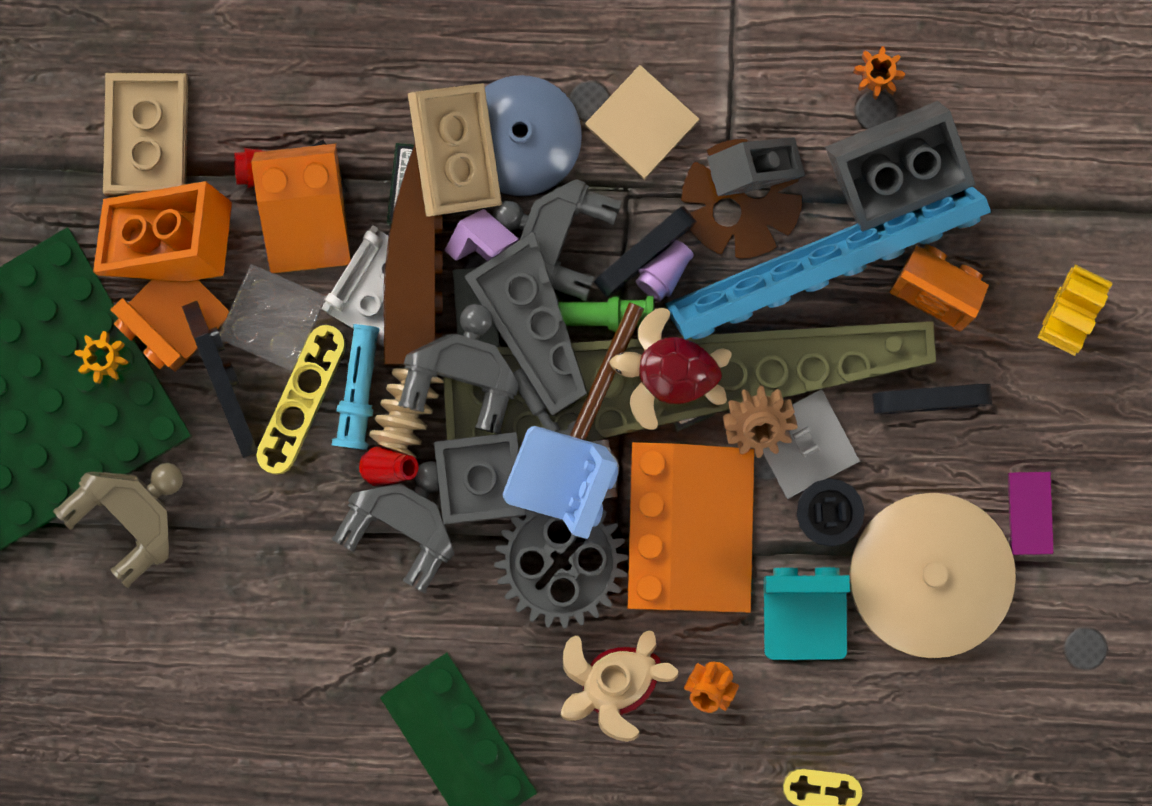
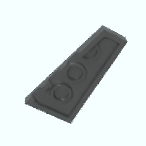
[464,232,588,416]

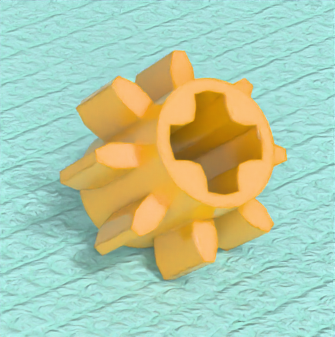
[74,331,128,384]

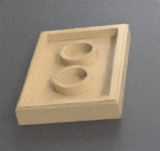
[103,73,188,196]
[408,83,502,217]

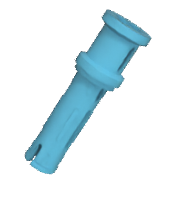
[331,324,380,450]

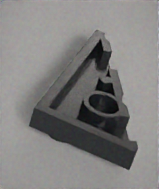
[182,301,257,458]

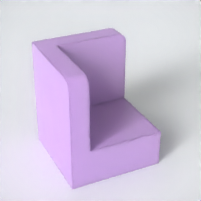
[445,209,519,261]

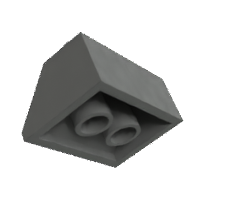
[825,101,976,232]

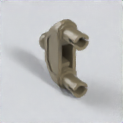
[53,463,183,588]

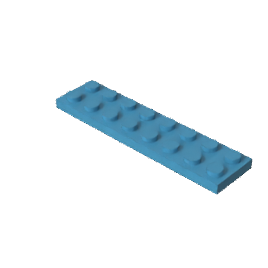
[665,186,991,339]

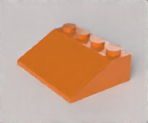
[627,442,754,613]

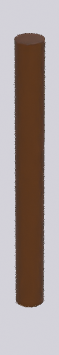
[569,302,644,440]

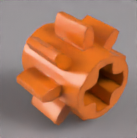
[853,46,905,99]
[684,662,739,713]

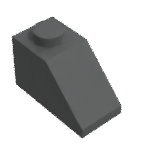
[707,137,805,196]

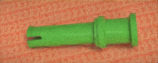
[558,296,655,332]

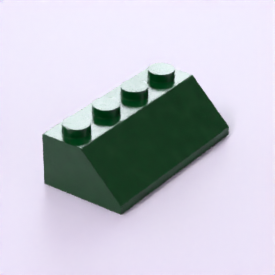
[380,652,538,806]

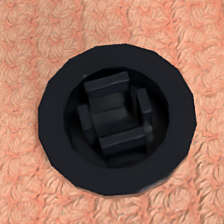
[796,478,865,547]

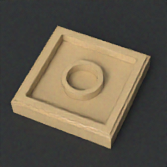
[585,65,700,180]

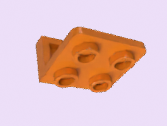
[110,279,230,372]

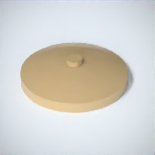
[850,493,1016,658]

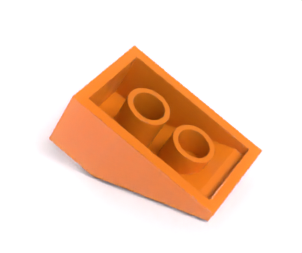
[251,144,351,274]
[93,181,232,281]
[889,244,989,332]

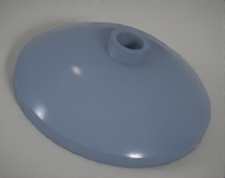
[485,75,582,197]

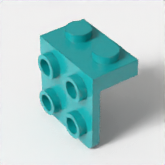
[763,567,850,660]

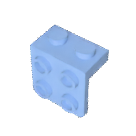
[503,426,618,539]

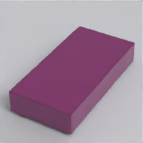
[1008,472,1054,555]

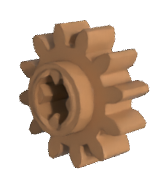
[723,386,798,458]

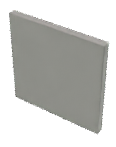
[763,389,860,499]

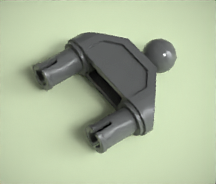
[492,179,622,302]
[398,304,519,434]
[332,461,455,593]

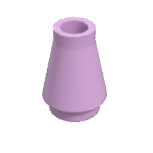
[636,240,694,301]

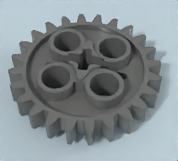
[494,509,628,629]

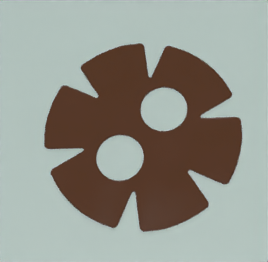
[681,139,802,258]

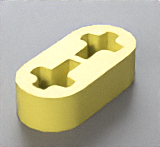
[783,769,862,806]

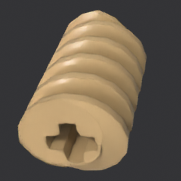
[369,368,444,458]

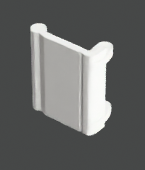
[321,225,389,347]

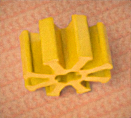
[1037,265,1112,356]

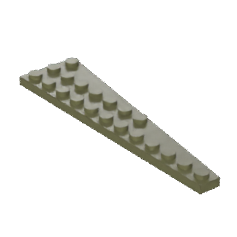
[444,321,936,450]

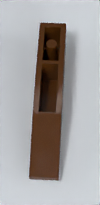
[383,144,443,365]

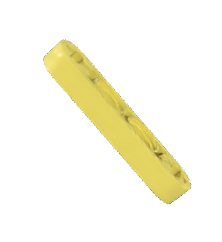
[256,325,346,475]

